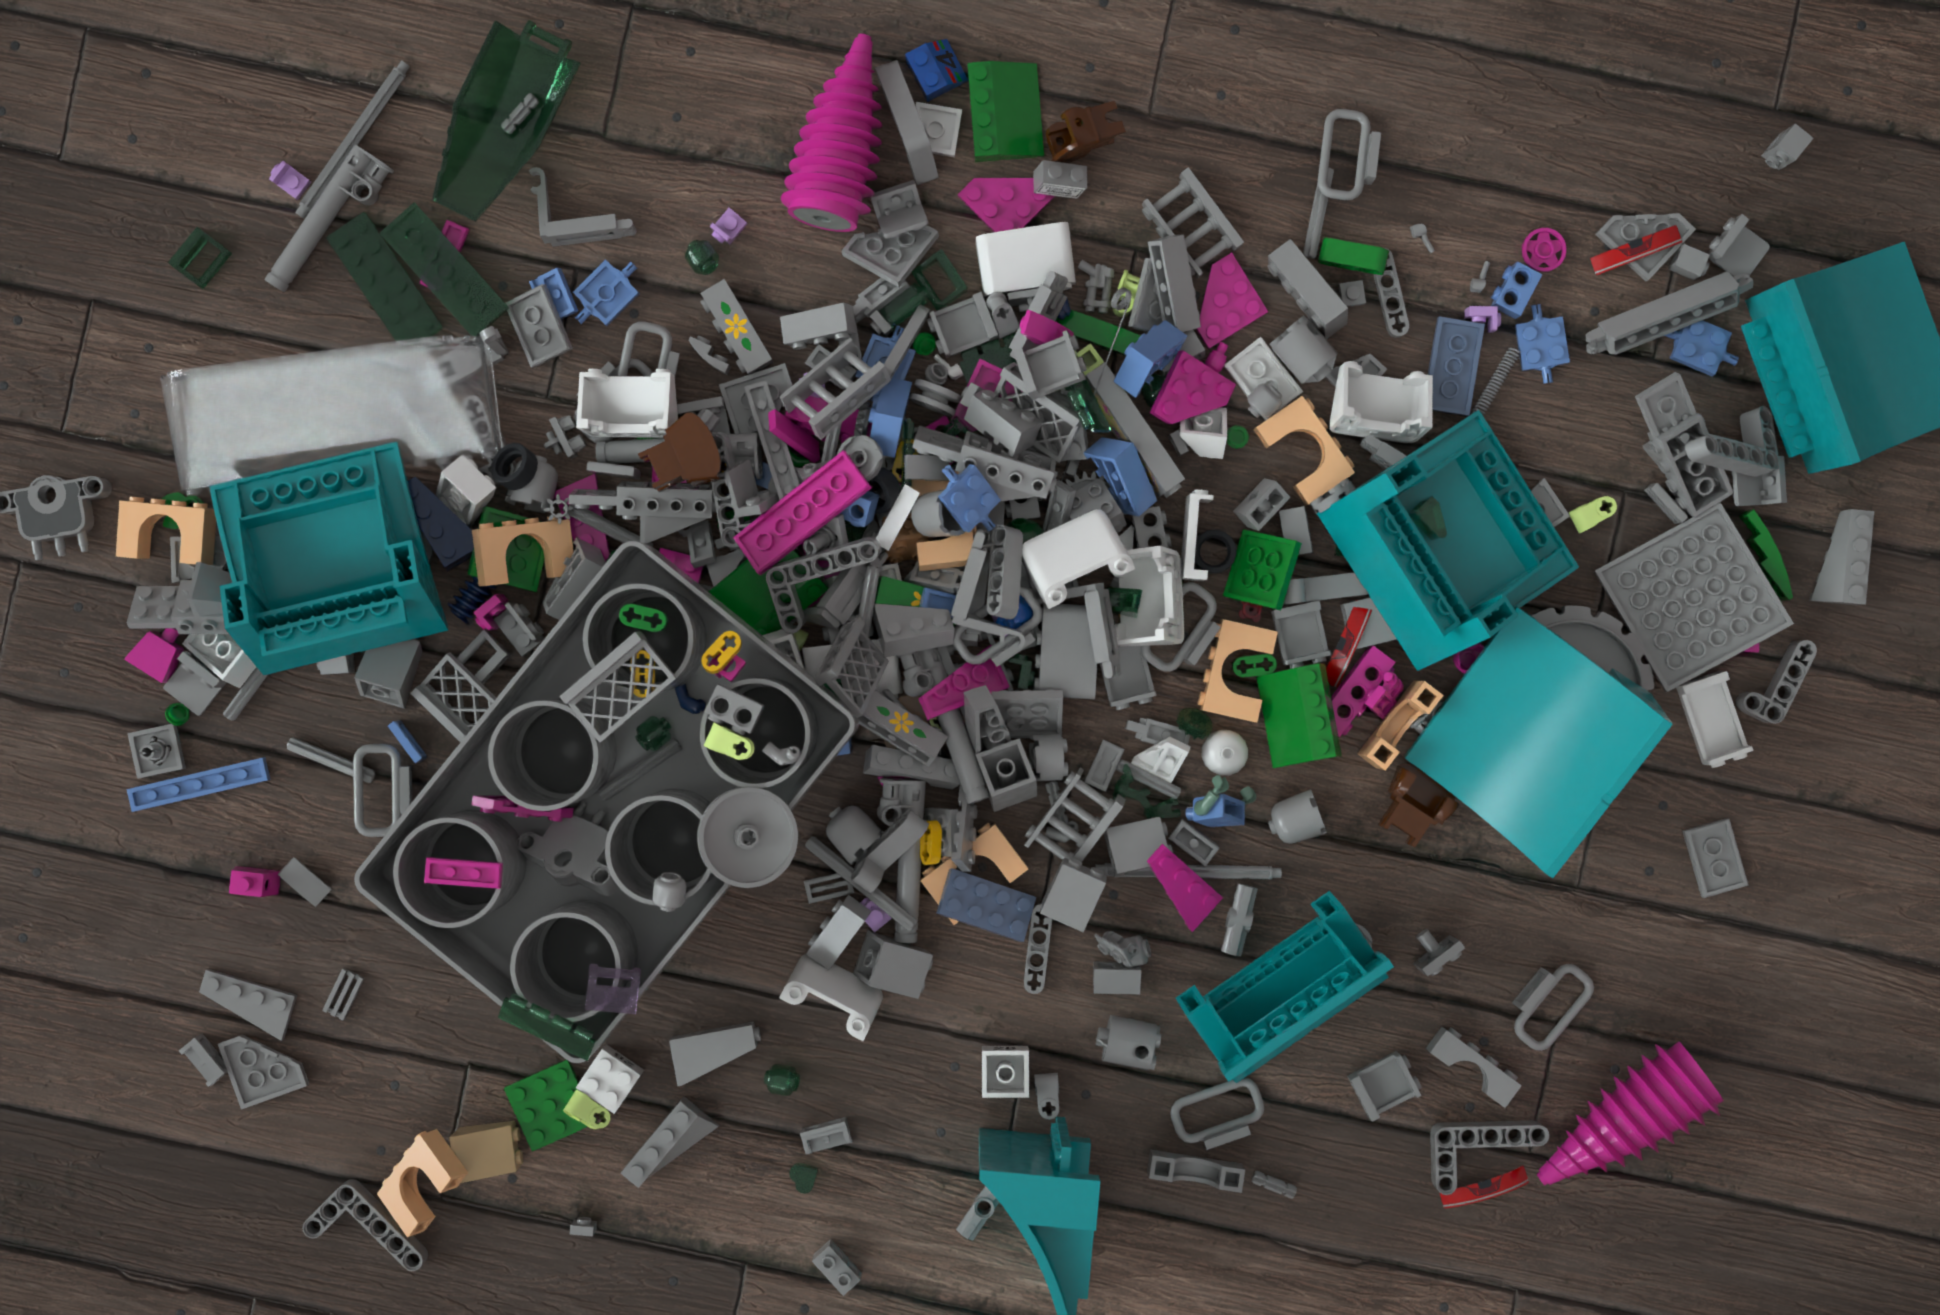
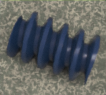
[447,576,497,625]

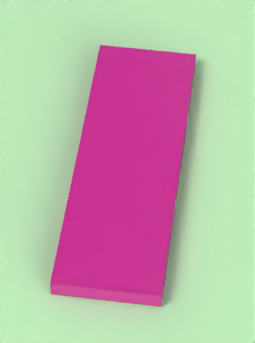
[733,450,872,576]

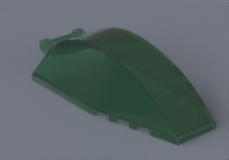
[432,20,581,222]

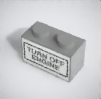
[1033,160,1087,199]

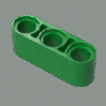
[1318,238,1389,275]

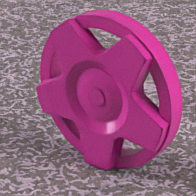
[1522,228,1566,272]

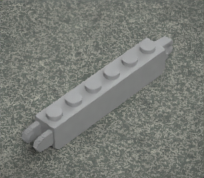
[1585,271,1753,355]

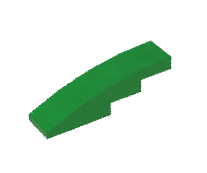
[1055,310,1141,356]
[1739,509,1793,601]

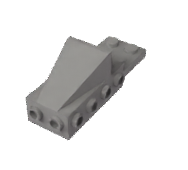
[1635,372,1734,517]
[912,426,1058,502]
[569,481,716,544]
[127,562,232,634]

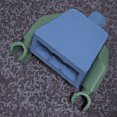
[1185,775,1257,827]

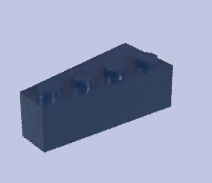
[407,477,474,572]

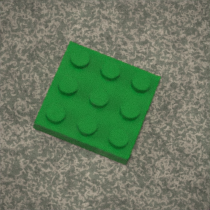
[467,506,544,592]
[1223,529,1302,611]
[504,1060,597,1152]

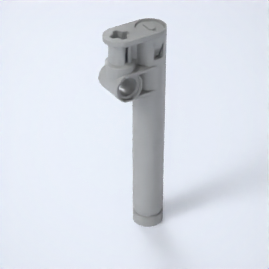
[264,144,394,293]
[596,433,763,480]
[896,648,990,805]
[877,777,926,943]

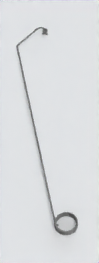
[1037,287,1132,501]

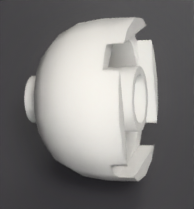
[1201,730,1248,776]

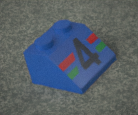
[905,39,968,102]

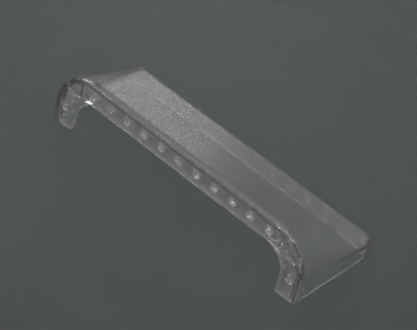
[160,335,502,496]

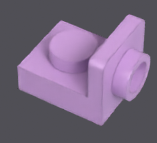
[269,161,311,200]
[710,208,747,245]
[1464,306,1501,333]
[860,897,892,933]

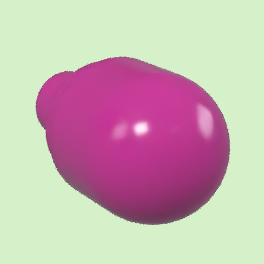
[1205,342,1228,373]

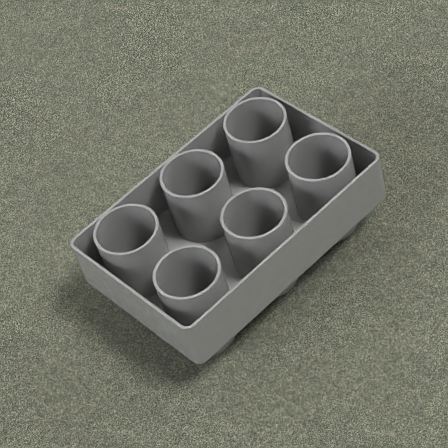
[354,541,859,1063]

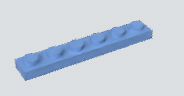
[126,757,271,812]

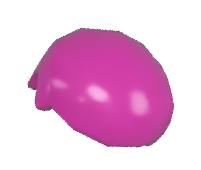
[1453,642,1485,674]

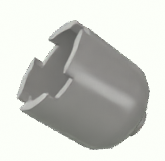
[504,455,558,513]
[911,489,965,537]
[1268,789,1327,844]
[826,805,883,865]

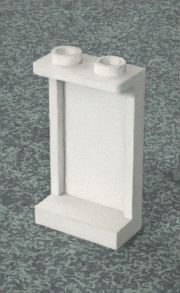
[1181,490,1214,581]
[1676,671,1753,768]

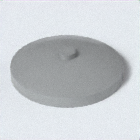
[697,787,798,888]

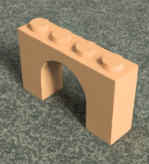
[1253,396,1355,506]
[908,470,977,571]
[116,497,216,565]
[472,516,574,586]
[1198,619,1278,723]
[1357,680,1444,771]
[920,823,1028,925]
[377,1129,468,1238]

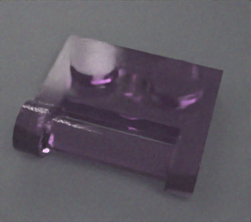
[584,964,641,1014]

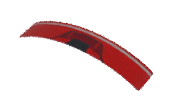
[1590,225,1682,275]
[1326,600,1372,687]
[1439,1166,1529,1209]

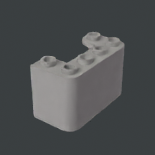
[1033,603,1097,699]

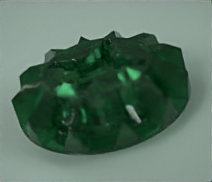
[1176,708,1213,740]

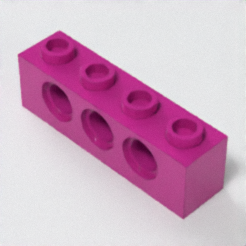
[1331,645,1396,737]

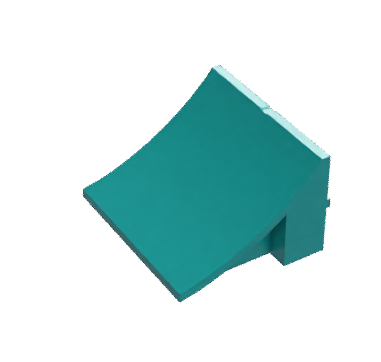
[1741,241,1940,474]
[1317,410,1579,671]
[209,442,448,675]
[1404,606,1673,878]
[1175,891,1394,1083]
[979,1116,1101,1315]

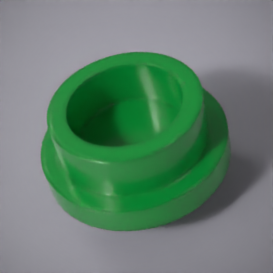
[913,332,936,355]
[1226,425,1249,449]
[165,703,189,726]

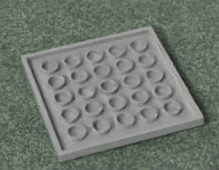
[1594,502,1794,693]

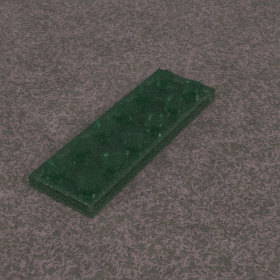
[380,202,509,339]
[326,212,444,354]

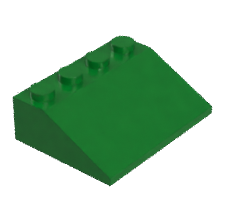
[968,61,1044,162]
[708,548,829,635]
[1257,663,1342,768]

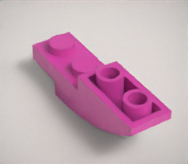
[1020,310,1074,345]

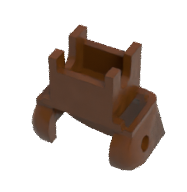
[1046,101,1126,163]
[638,412,721,492]
[1378,763,1459,848]

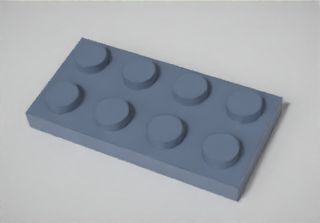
[1428,316,1485,417]
[936,868,1036,942]

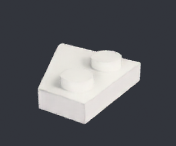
[1131,737,1191,783]

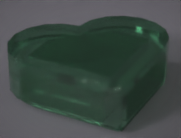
[789,1163,818,1194]

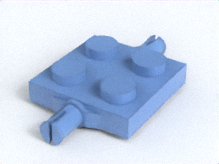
[573,259,640,326]
[1515,304,1570,384]
[1664,320,1739,376]
[855,325,916,402]
[938,464,1001,533]

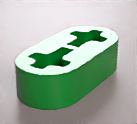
[619,604,668,632]
[1232,654,1277,677]

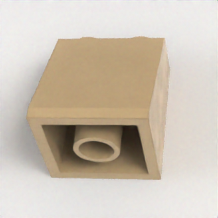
[449,1121,523,1183]

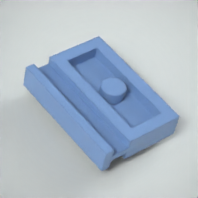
[529,268,578,320]

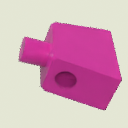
[124,628,184,683]
[229,866,281,897]

